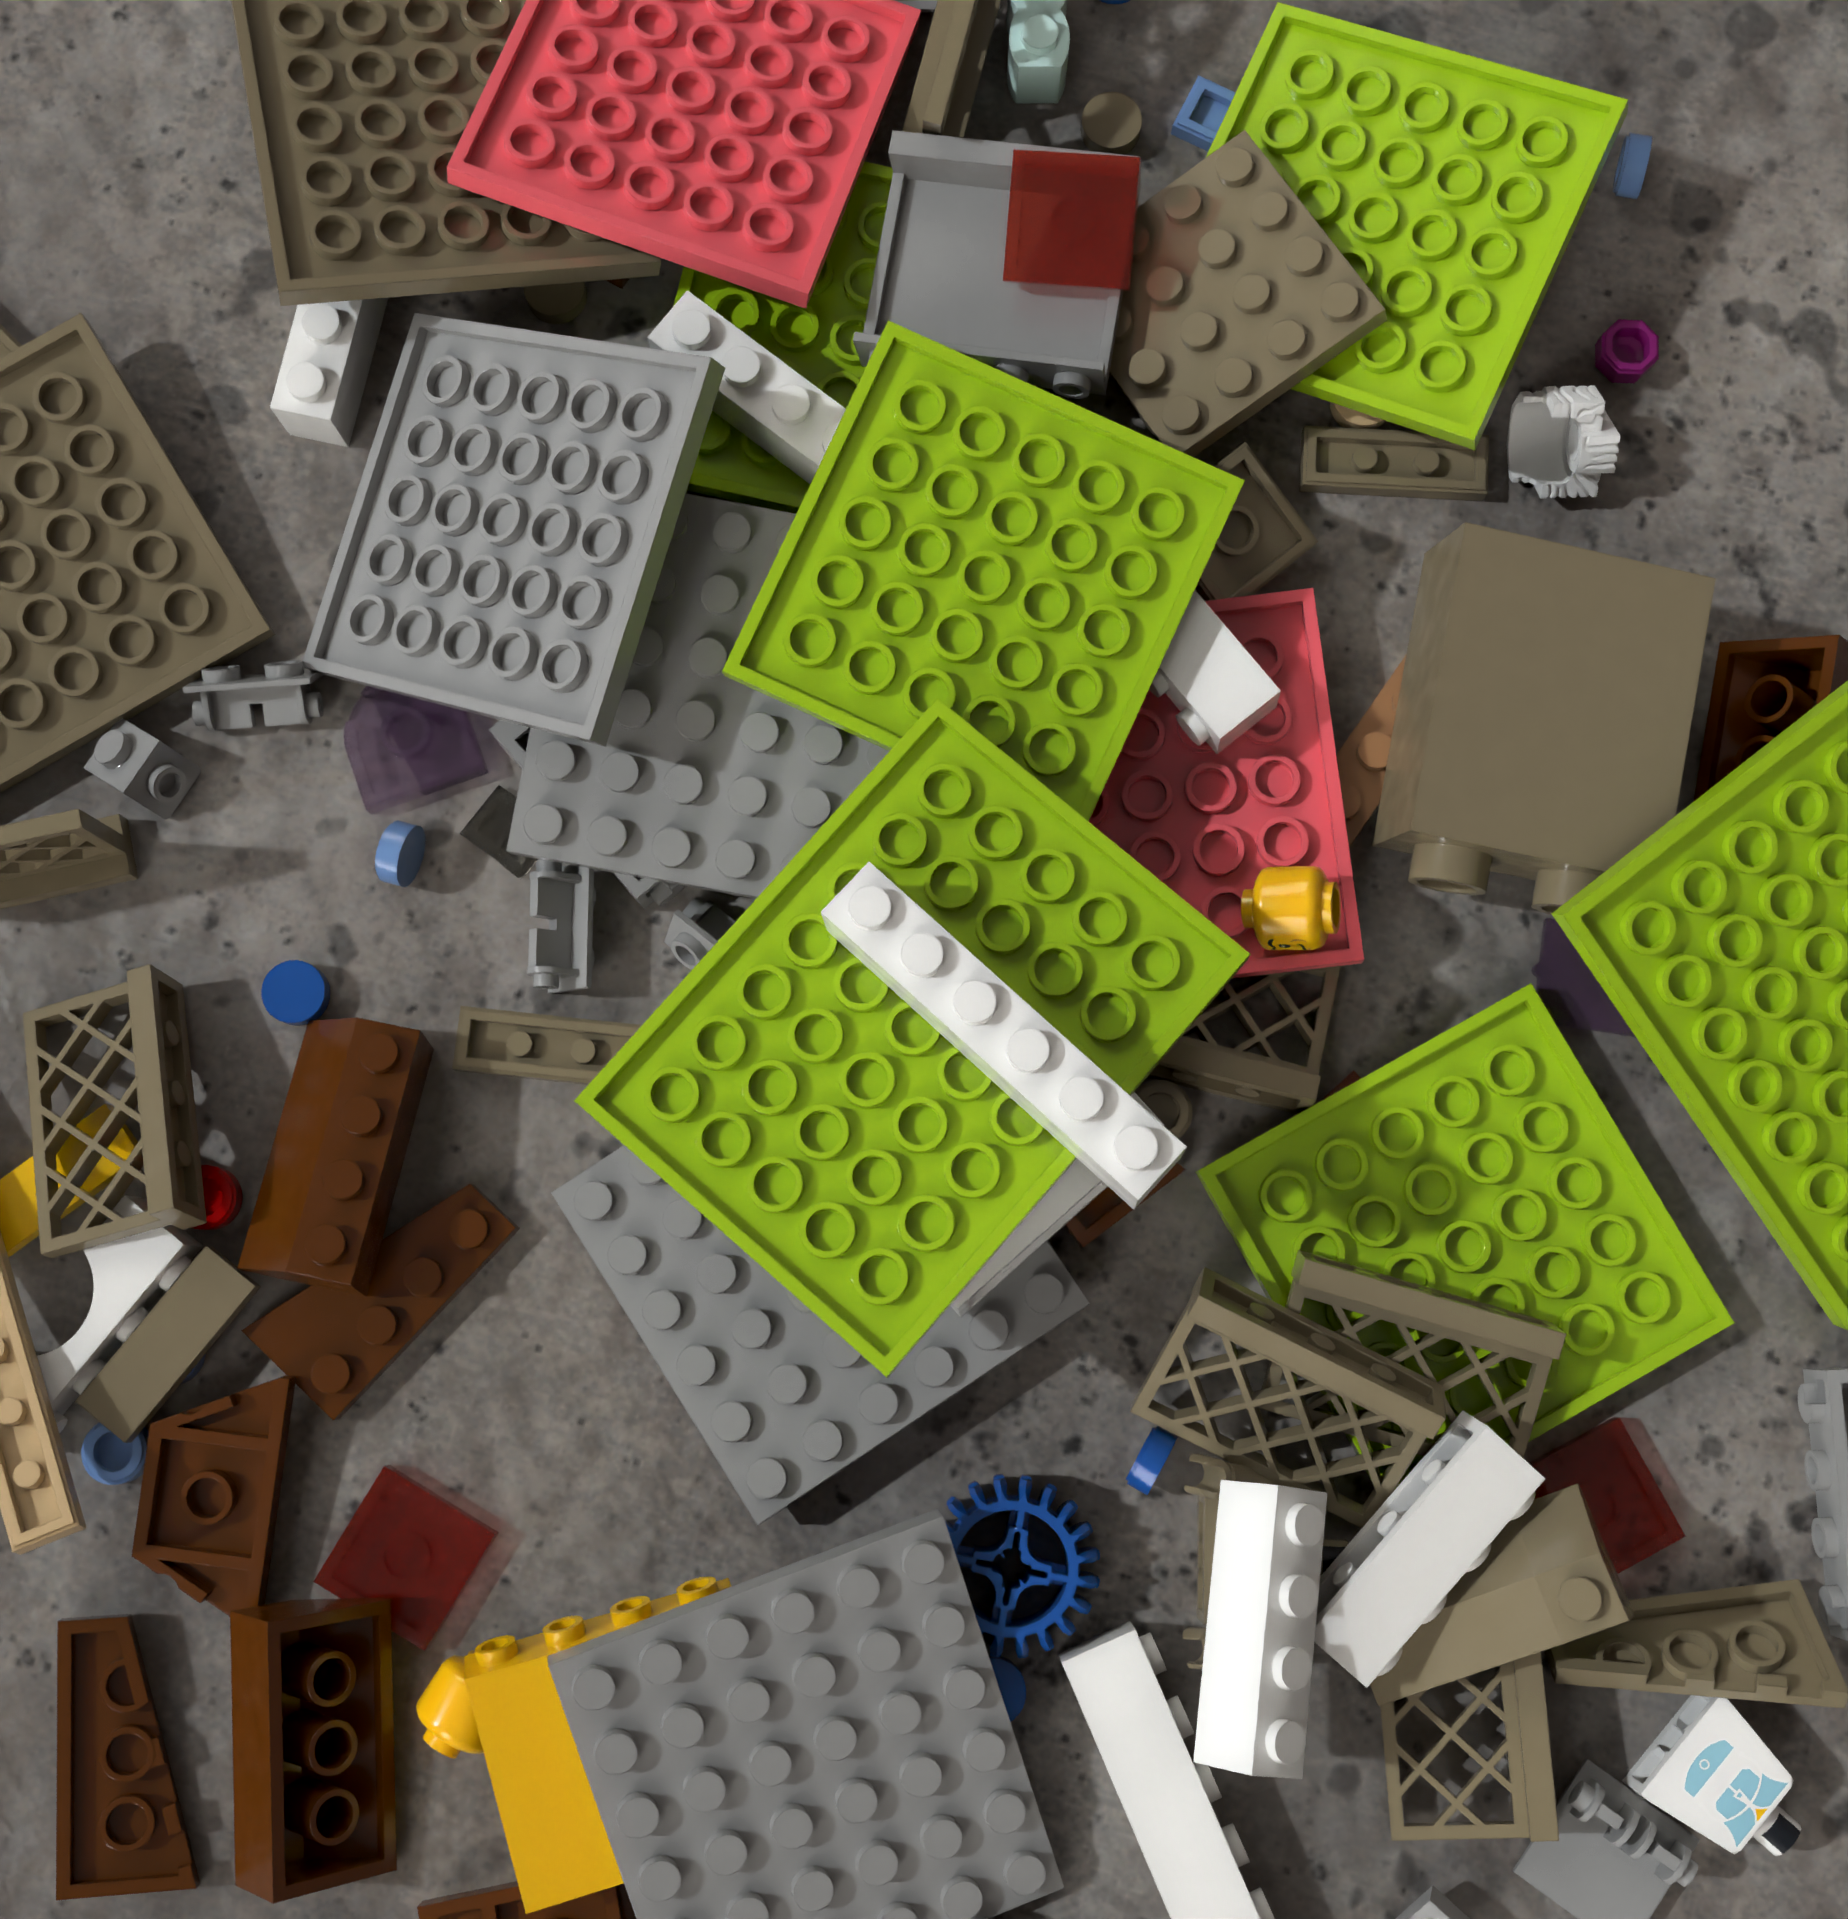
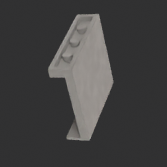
[853,130,1141,399]

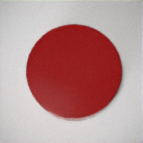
[191,1165,243,1231]

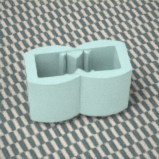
[1006,0,1070,104]

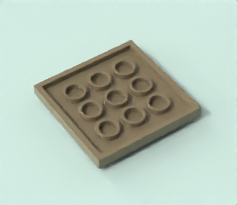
[1109,130,1387,457]

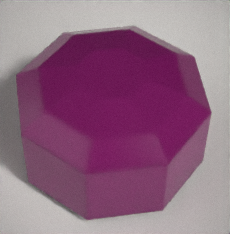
[1595,319,1659,384]

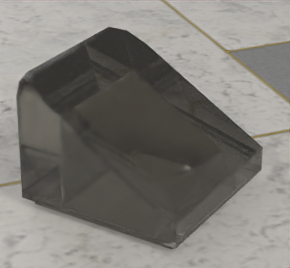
[460,785,538,878]

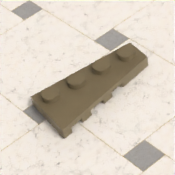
[1544,1579,1848,1708]

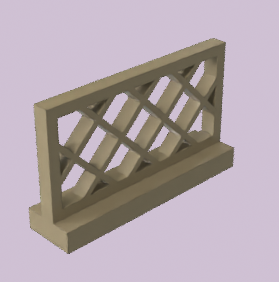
[902,0,1001,138]
[0,809,138,909]
[23,964,207,1259]
[1147,966,1341,1114]
[1258,1250,1566,1459]
[1130,1267,1446,1528]
[1380,1652,1559,1842]

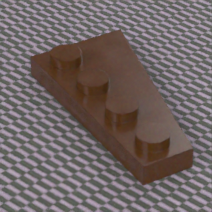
[241,1184,520,1420]
[56,1614,200,1900]

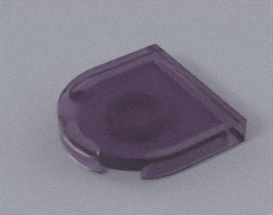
[344,686,489,815]

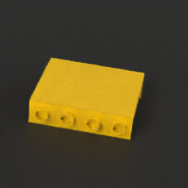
[464,1577,732,1914]

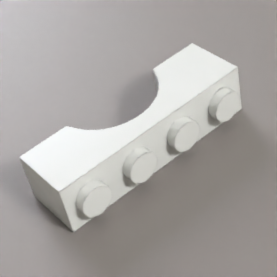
[37,1195,204,1434]

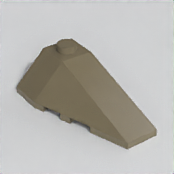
[1370,1483,1635,1706]

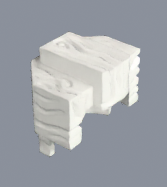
[1507,385,1620,499]

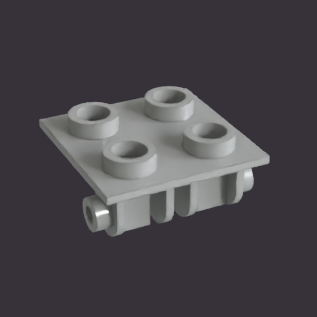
[1512,1758,1700,1919]

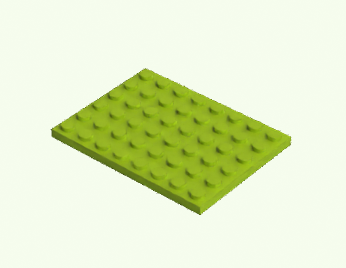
[1551,680,1848,1330]
[574,698,1250,1378]

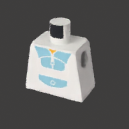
[1622,1695,1801,1856]

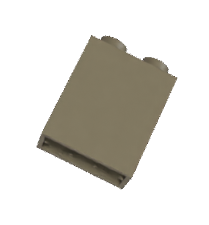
[1372,522,1716,915]

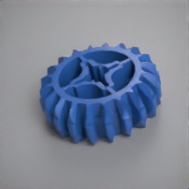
[945,1474,1100,1658]

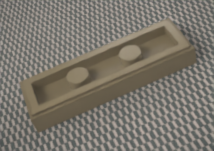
[1299,426,1489,501]
[452,1006,642,1085]
[75,1245,261,1443]

